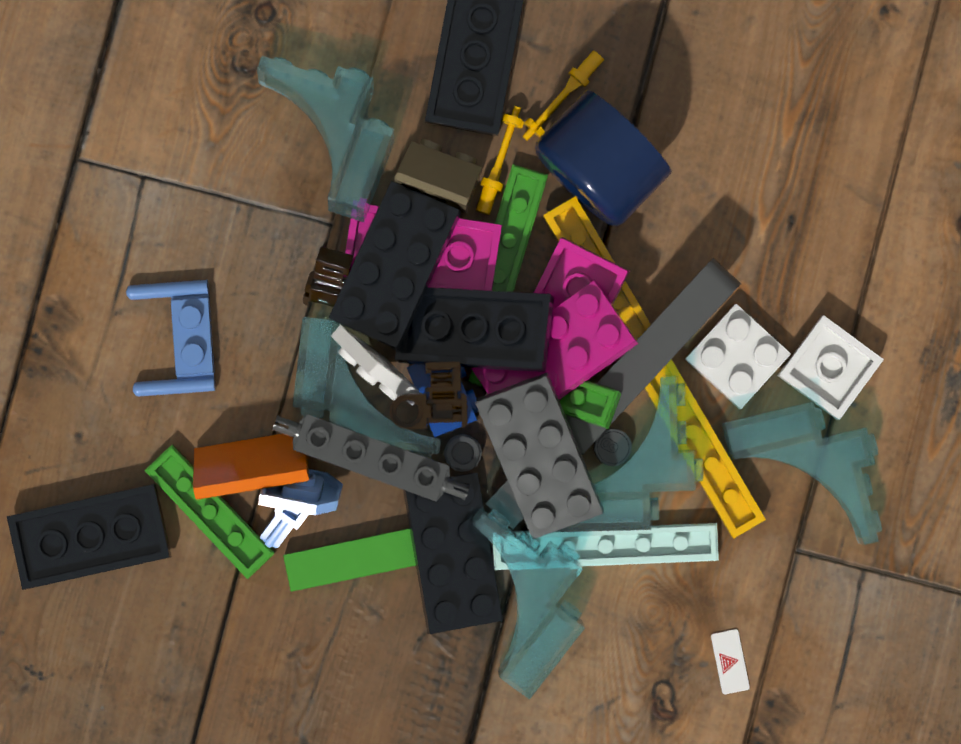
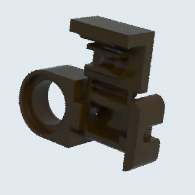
[303,247,354,307]
[390,361,468,429]

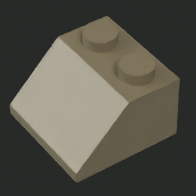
[394,139,482,213]

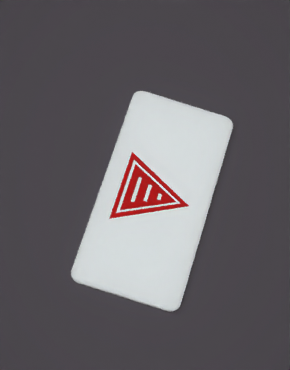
[711,629,750,694]

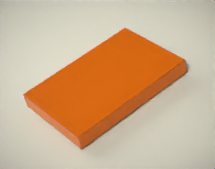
[193,434,309,499]

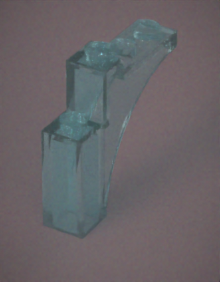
[257,56,394,222]
[292,317,441,465]
[560,375,704,532]
[721,402,882,545]
[472,507,585,700]

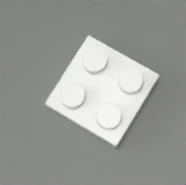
[685,304,791,409]
[777,315,884,420]
[331,324,422,406]

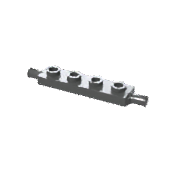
[272,414,470,502]

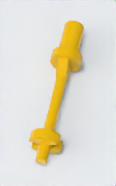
[522,50,604,141]
[475,106,525,215]

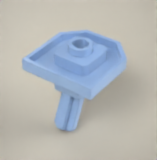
[258,469,343,548]

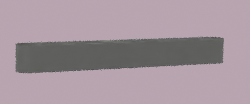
[486,258,741,529]

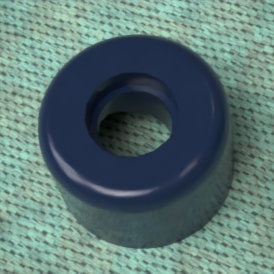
[535,90,672,226]

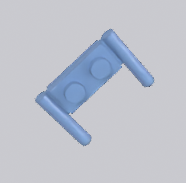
[126,280,216,397]

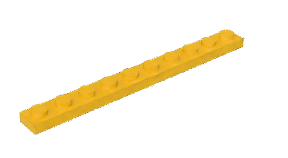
[543,196,766,539]

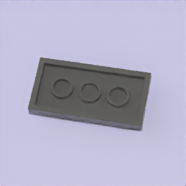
[475,372,604,539]

